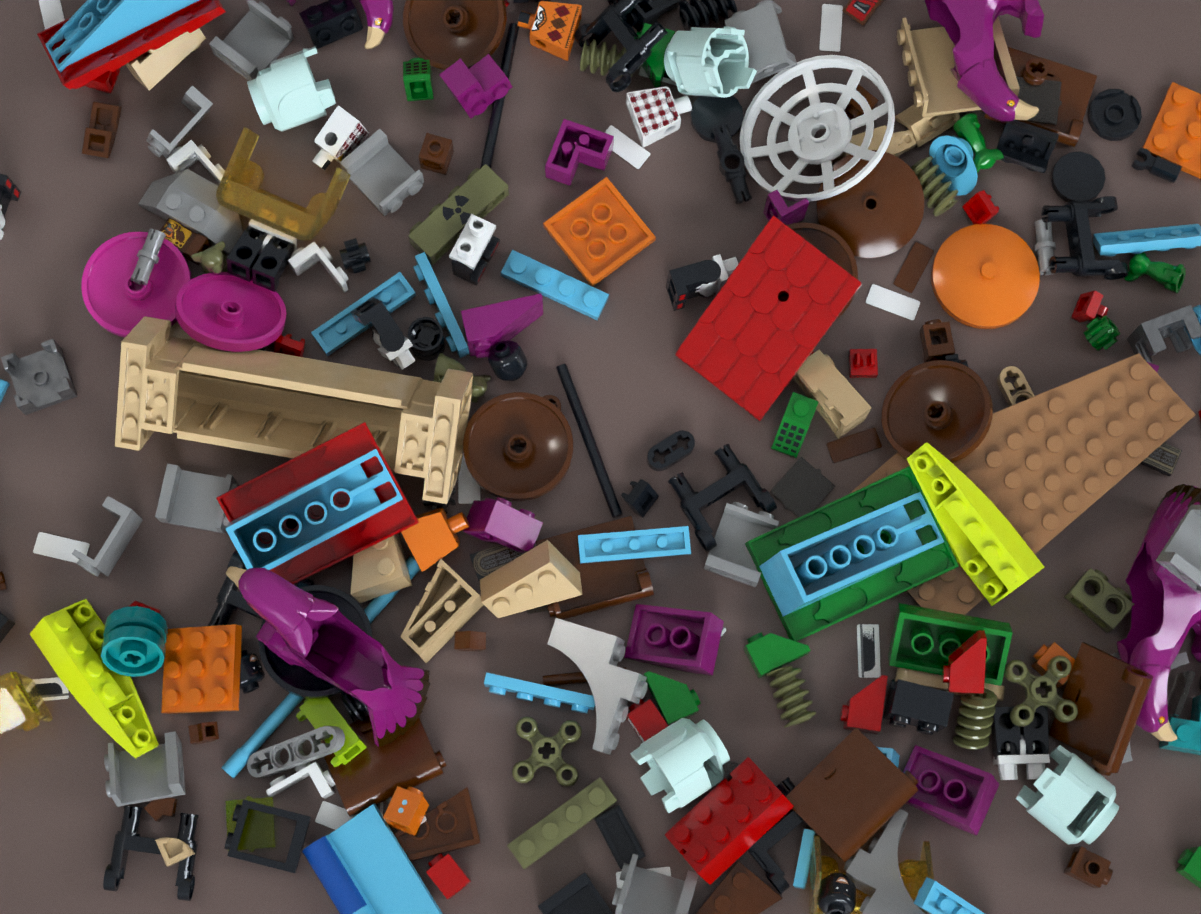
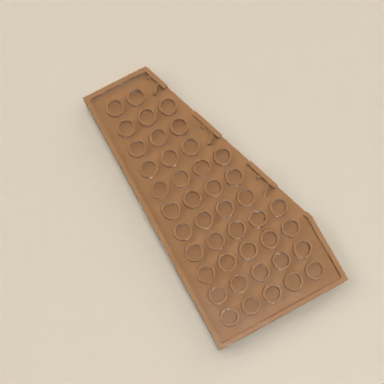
[849,353,1196,615]

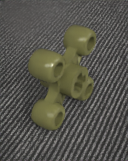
[1004,656,1078,727]
[512,716,582,787]

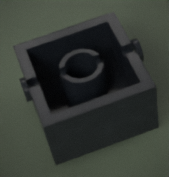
[883,679,954,735]

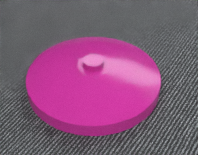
[81,232,192,337]
[175,272,287,352]

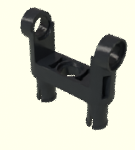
[574,0,668,92]
[1041,196,1129,280]
[668,444,777,552]
[207,550,314,648]
[748,777,804,894]
[103,806,199,901]

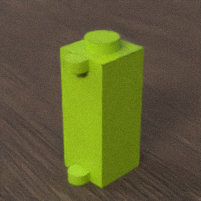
[296,697,367,767]

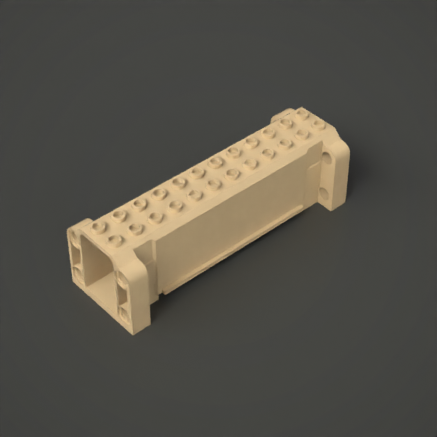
[115,316,473,504]

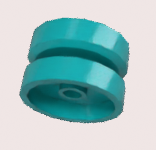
[101,606,168,677]

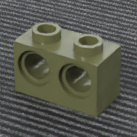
[1064,568,1134,633]

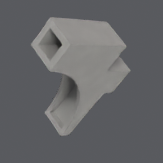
[547,618,648,755]
[843,809,924,914]

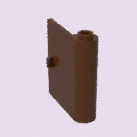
[980,47,1097,147]
[535,516,654,620]
[1049,642,1153,776]
[320,715,447,817]
[786,728,919,863]

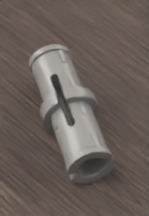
[1034,219,1056,275]
[130,228,166,285]

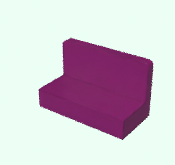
[763,190,809,225]

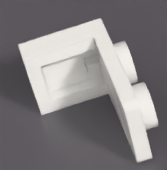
[166,140,229,189]
[288,242,349,293]
[266,762,335,799]

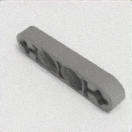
[247,726,345,778]

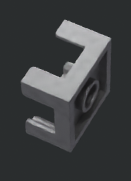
[1127,305,1201,363]
[1,339,77,415]

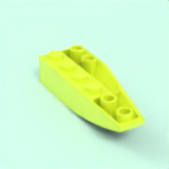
[907,442,1044,606]
[30,599,159,759]

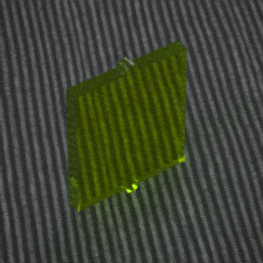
[225,796,276,852]

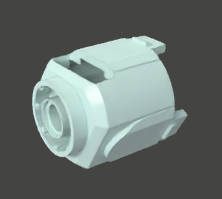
[664,26,757,98]
[247,46,336,132]
[630,718,730,813]
[1016,745,1119,844]

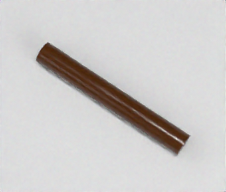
[543,667,626,686]

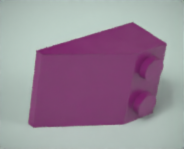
[461,293,543,358]
[624,604,724,676]
[903,745,999,836]

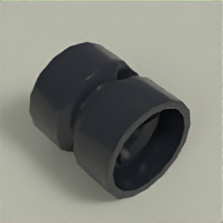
[408,317,446,361]

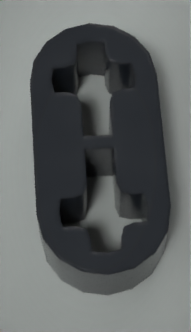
[647,430,695,471]

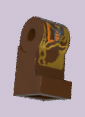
[159,218,212,266]

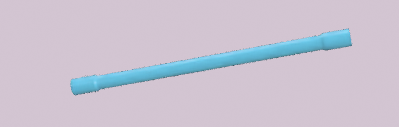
[221,556,420,778]

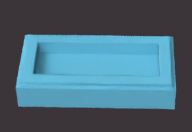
[793,829,816,889]

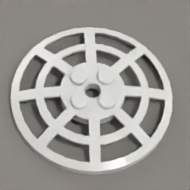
[740,55,895,202]

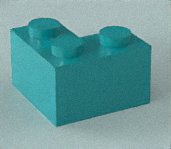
[1159,695,1201,755]

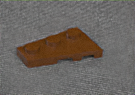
[394,787,481,861]
[696,861,783,914]

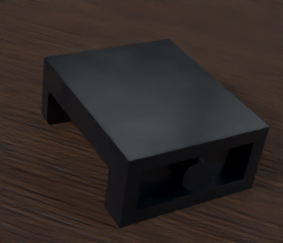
[538,872,613,914]

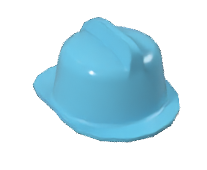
[929,135,978,196]

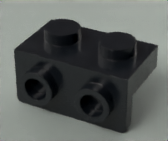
[299,0,363,49]
[996,120,1059,173]

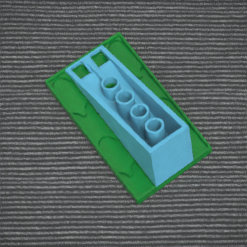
[745,466,959,642]

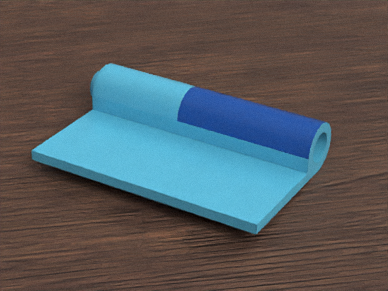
[302,804,443,914]

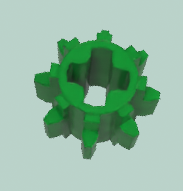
[1083,315,1120,351]

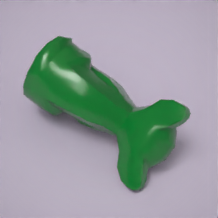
[953,113,1004,173]
[1124,252,1186,293]

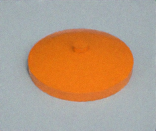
[931,224,1040,329]

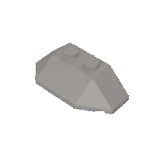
[138,169,244,255]

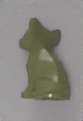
[191,241,228,274]
[434,353,491,403]

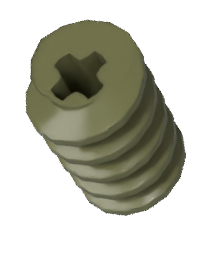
[580,39,633,78]
[911,156,959,217]
[766,666,817,728]
[953,688,998,750]

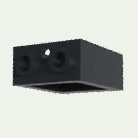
[224,799,311,873]

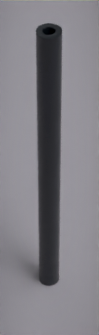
[480,23,519,169]
[556,364,623,518]

